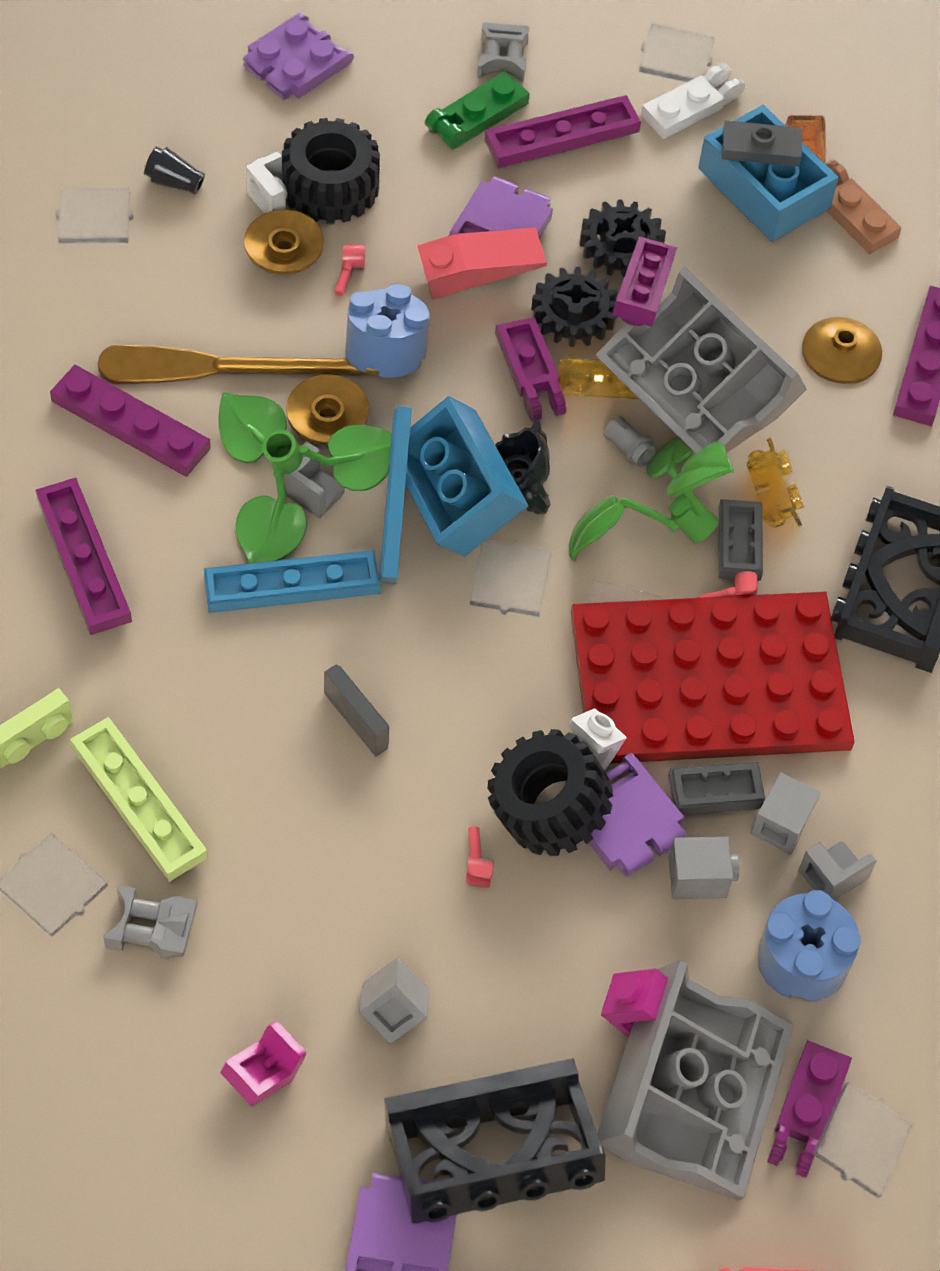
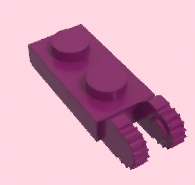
[495,317,567,422]
[767,1040,852,1178]

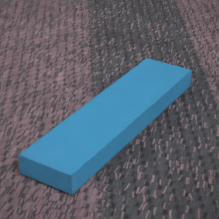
[379,406,412,584]
[204,550,380,613]

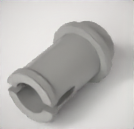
[604,416,656,466]

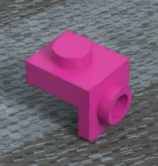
[601,968,668,1037]
[220,1021,306,1107]

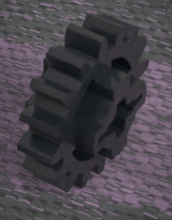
[579,199,666,278]
[531,267,617,347]

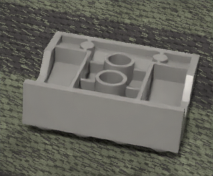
[595,267,807,453]
[597,960,793,1200]

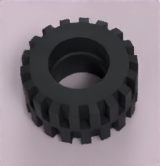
[282,118,380,224]
[487,729,613,856]

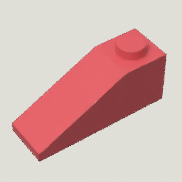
[417,227,547,299]

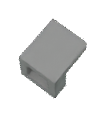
[284,442,345,519]
[751,772,820,854]
[798,842,876,900]
[359,957,429,1044]

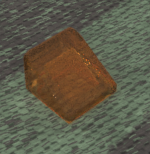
[785,115,826,163]

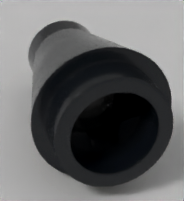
[144,146,205,195]

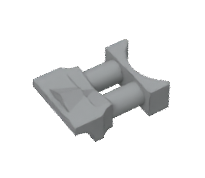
[478,22,529,82]
[103,885,198,959]

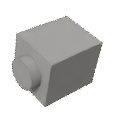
[668,837,739,899]

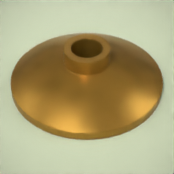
[244,210,324,274]
[802,317,882,384]
[286,375,369,445]

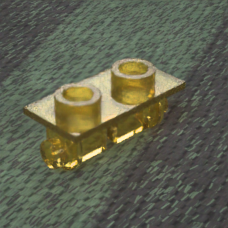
[558,355,638,399]
[746,438,804,528]

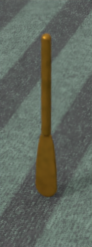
[97,344,379,383]

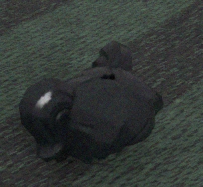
[495,419,551,514]

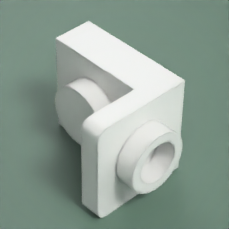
[246,152,287,213]
[568,708,627,771]

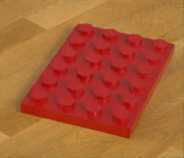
[571,591,855,764]

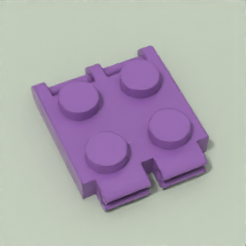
[243,12,354,99]
[449,176,553,239]
[589,753,687,877]
[345,1172,457,1271]

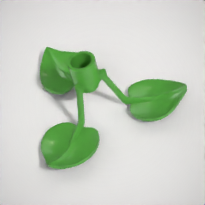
[218,392,392,564]
[569,436,734,562]

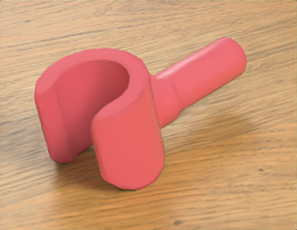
[334,244,365,296]
[699,571,758,598]
[466,826,494,888]

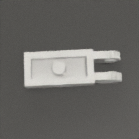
[641,63,746,140]

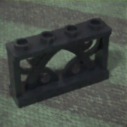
[830,486,940,673]
[384,1058,606,1223]

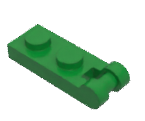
[425,71,530,149]

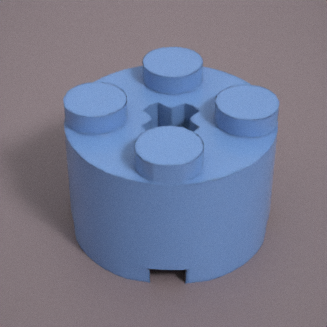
[345,284,430,378]
[758,890,861,1001]

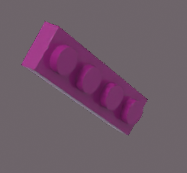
[484,95,641,168]
[612,236,677,327]
[893,285,940,426]
[50,364,211,477]
[35,477,132,635]

